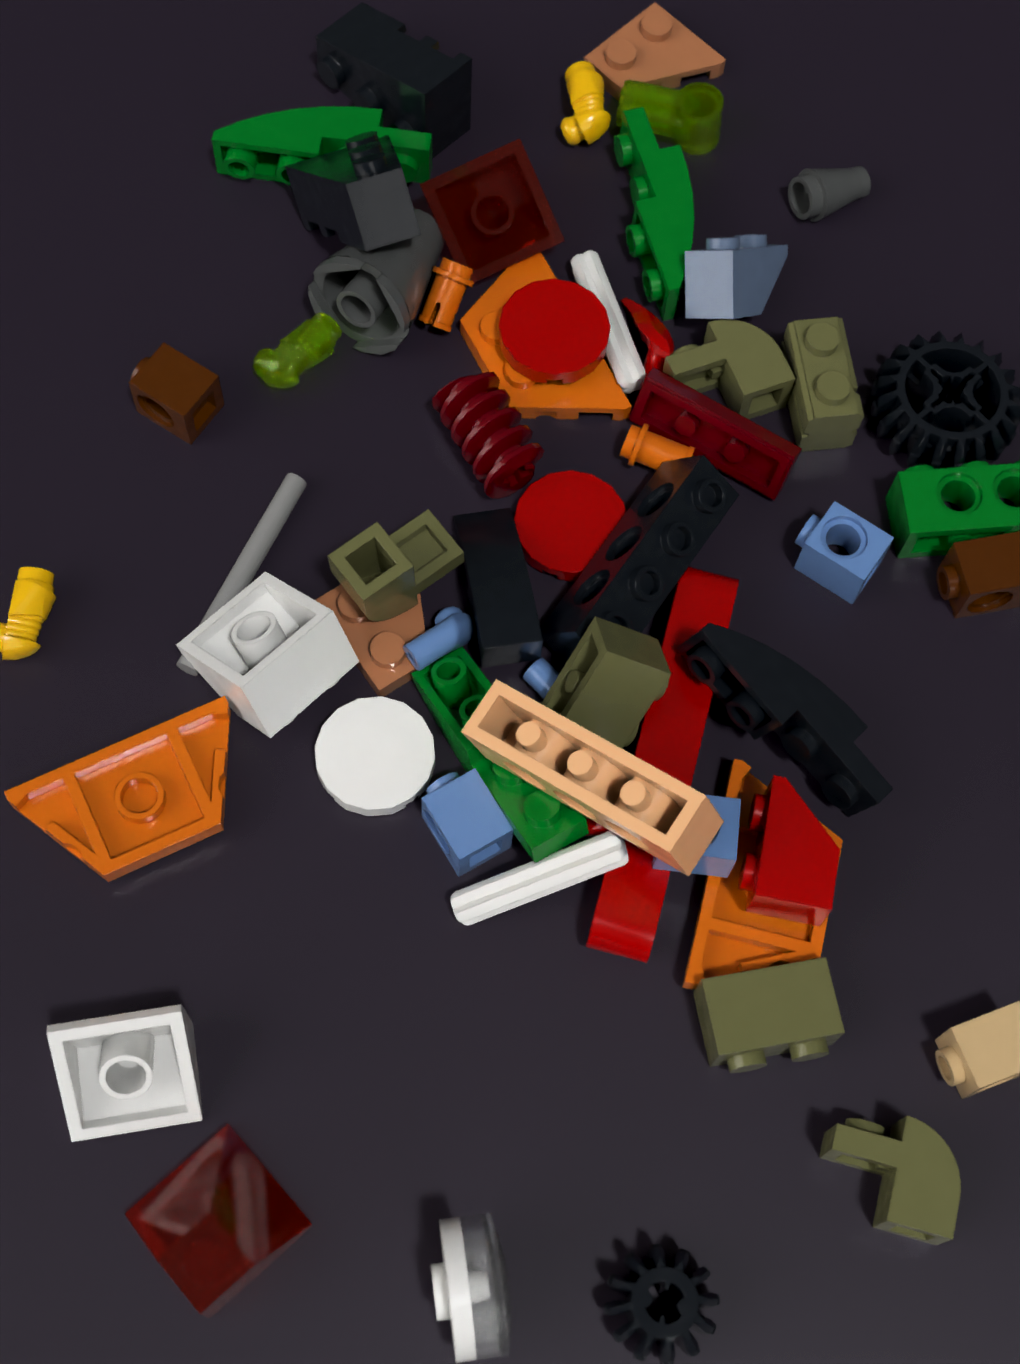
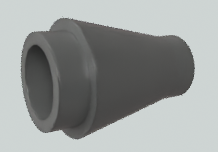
[788,166,871,222]

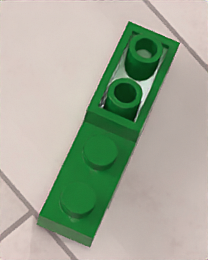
[212,106,432,186]
[614,107,694,321]
[411,646,589,863]

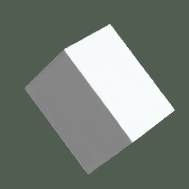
[46,1004,203,1142]

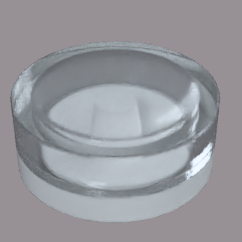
[430,1212,512,1363]

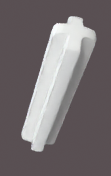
[571,250,646,394]
[450,831,629,926]

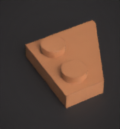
[584,2,726,101]
[315,584,425,697]

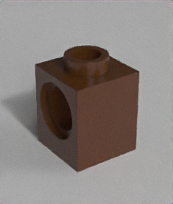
[129,342,225,445]
[936,531,1020,619]

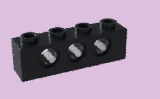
[541,455,739,662]

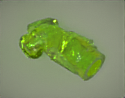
[253,312,342,388]

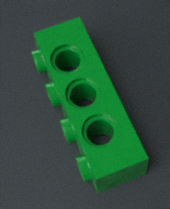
[885,460,1020,559]

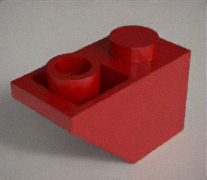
[738,775,840,926]

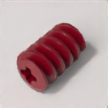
[432,372,544,499]

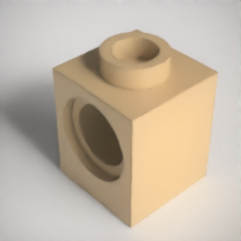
[935,1001,1020,1099]

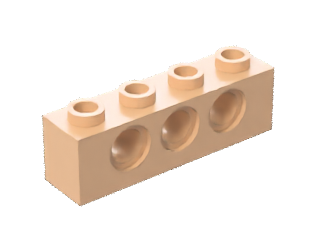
[461,679,724,876]

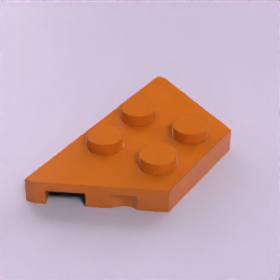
[460,242,632,421]
[4,696,231,882]
[682,758,843,990]

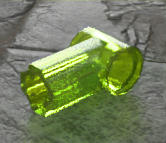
[616,79,724,155]

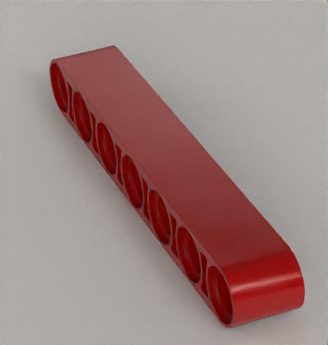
[586,567,739,963]

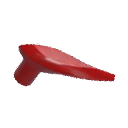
[620,297,675,375]

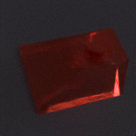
[420,138,565,286]
[125,1124,313,1319]

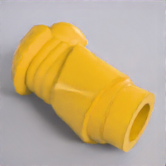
[560,61,611,146]
[0,567,57,661]

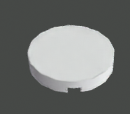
[315,696,435,817]

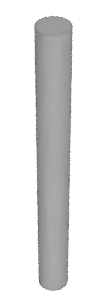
[176,473,307,676]

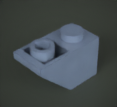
[684,234,788,319]

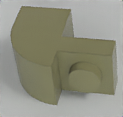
[662,319,796,419]
[327,509,465,622]
[819,1115,961,1245]

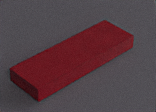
[629,368,802,500]

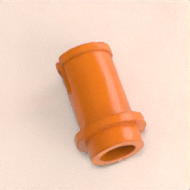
[418,257,474,332]
[619,423,695,470]

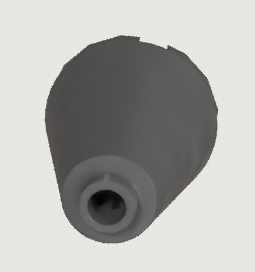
[308,209,445,355]

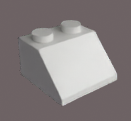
[176,571,360,738]

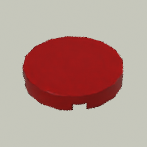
[498,278,611,384]
[514,470,626,582]

